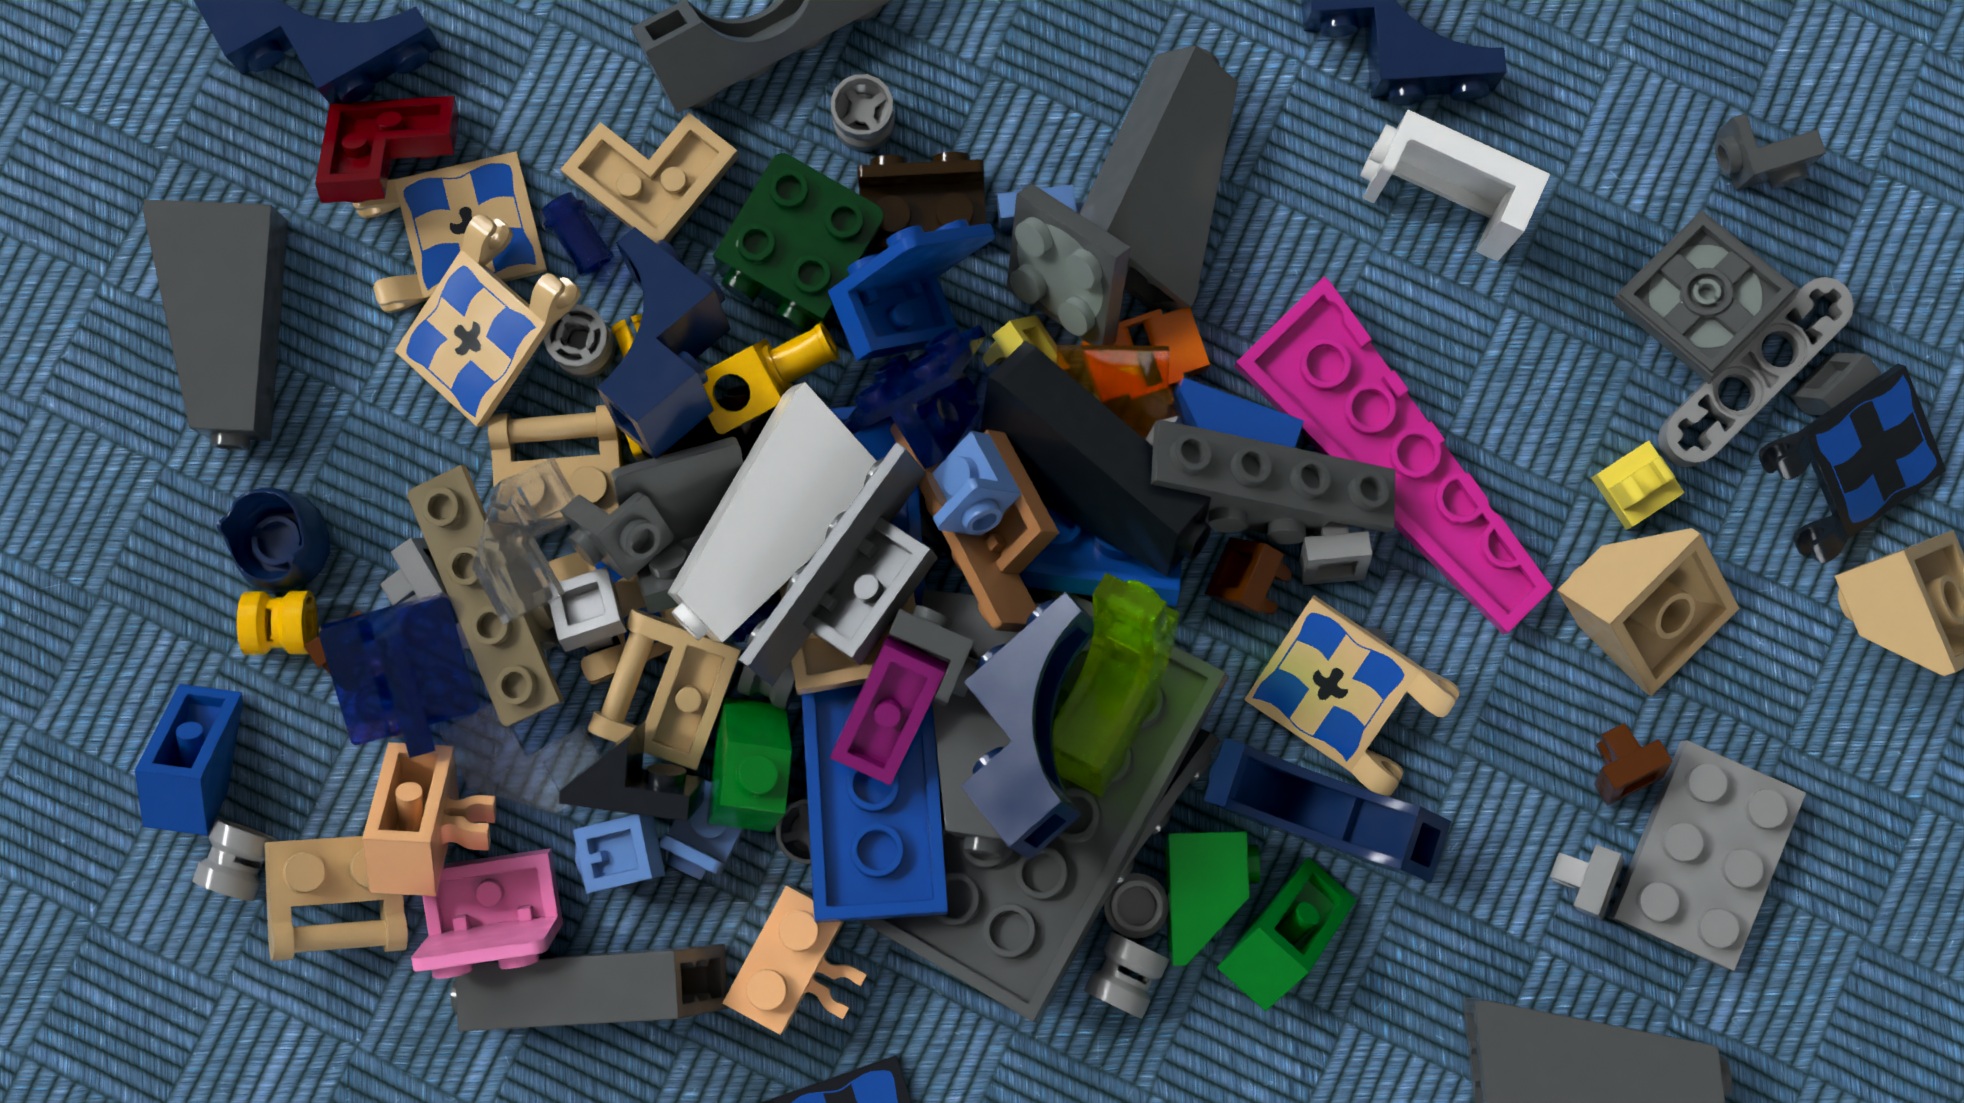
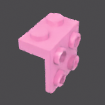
[411,848,563,979]

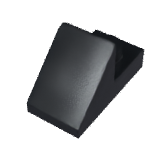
[559,721,705,821]

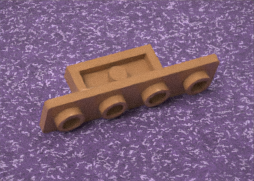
[890,419,1059,633]

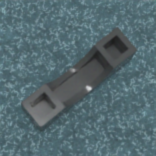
[631,0,892,114]

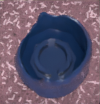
[217,488,330,593]

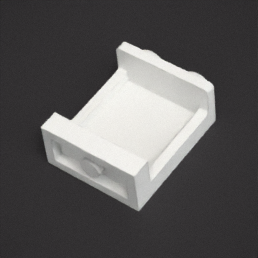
[1360,110,1550,262]

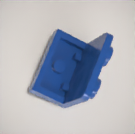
[828,219,996,361]

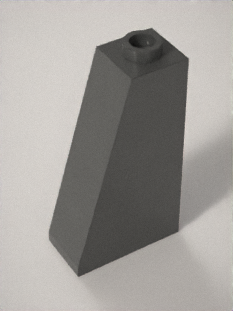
[1079,45,1238,311]
[143,199,288,450]
[922,589,1041,857]
[451,944,729,1032]
[1462,997,1732,1103]

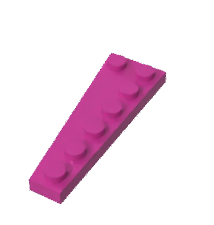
[1234,276,1553,635]

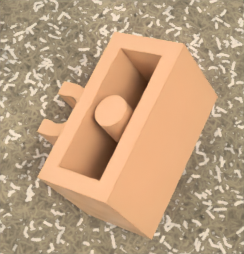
[362,742,497,896]
[723,885,868,1035]

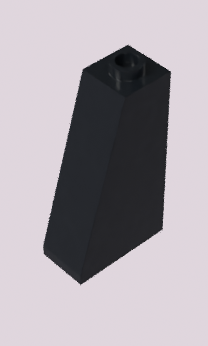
[980,341,1211,577]

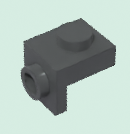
[1715,114,1826,191]
[560,492,674,580]
[888,605,978,707]

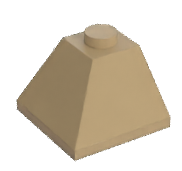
[1557,528,1740,697]
[1835,530,1964,676]

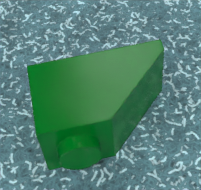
[707,697,792,832]
[1164,831,1260,966]
[1216,857,1357,1012]

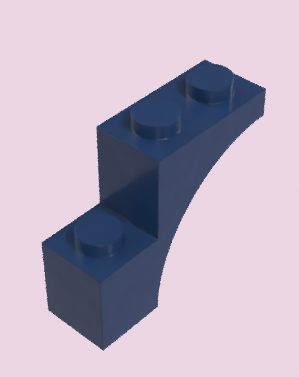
[194,0,441,104]
[1301,0,1507,105]
[597,227,731,459]
[961,592,1101,860]
[1203,738,1451,883]

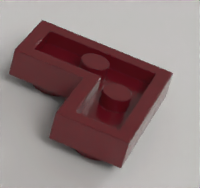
[315,96,459,203]

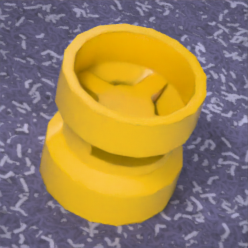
[237,591,318,655]

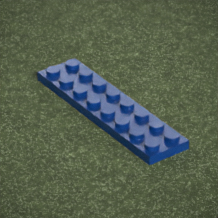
[802,403,948,923]

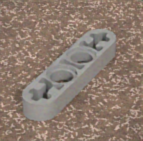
[1658,277,1854,467]

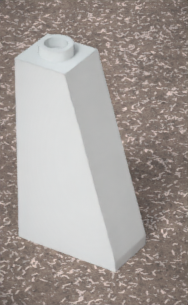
[667,382,877,643]

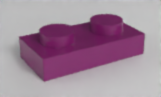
[830,636,947,785]

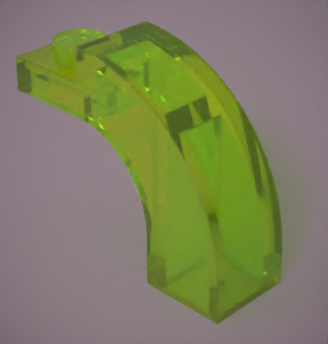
[1053,573,1179,797]

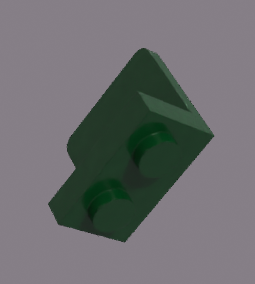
[713,153,884,333]

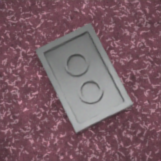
[1608,740,1806,971]

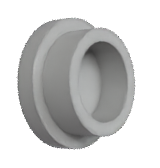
[1104,873,1168,938]

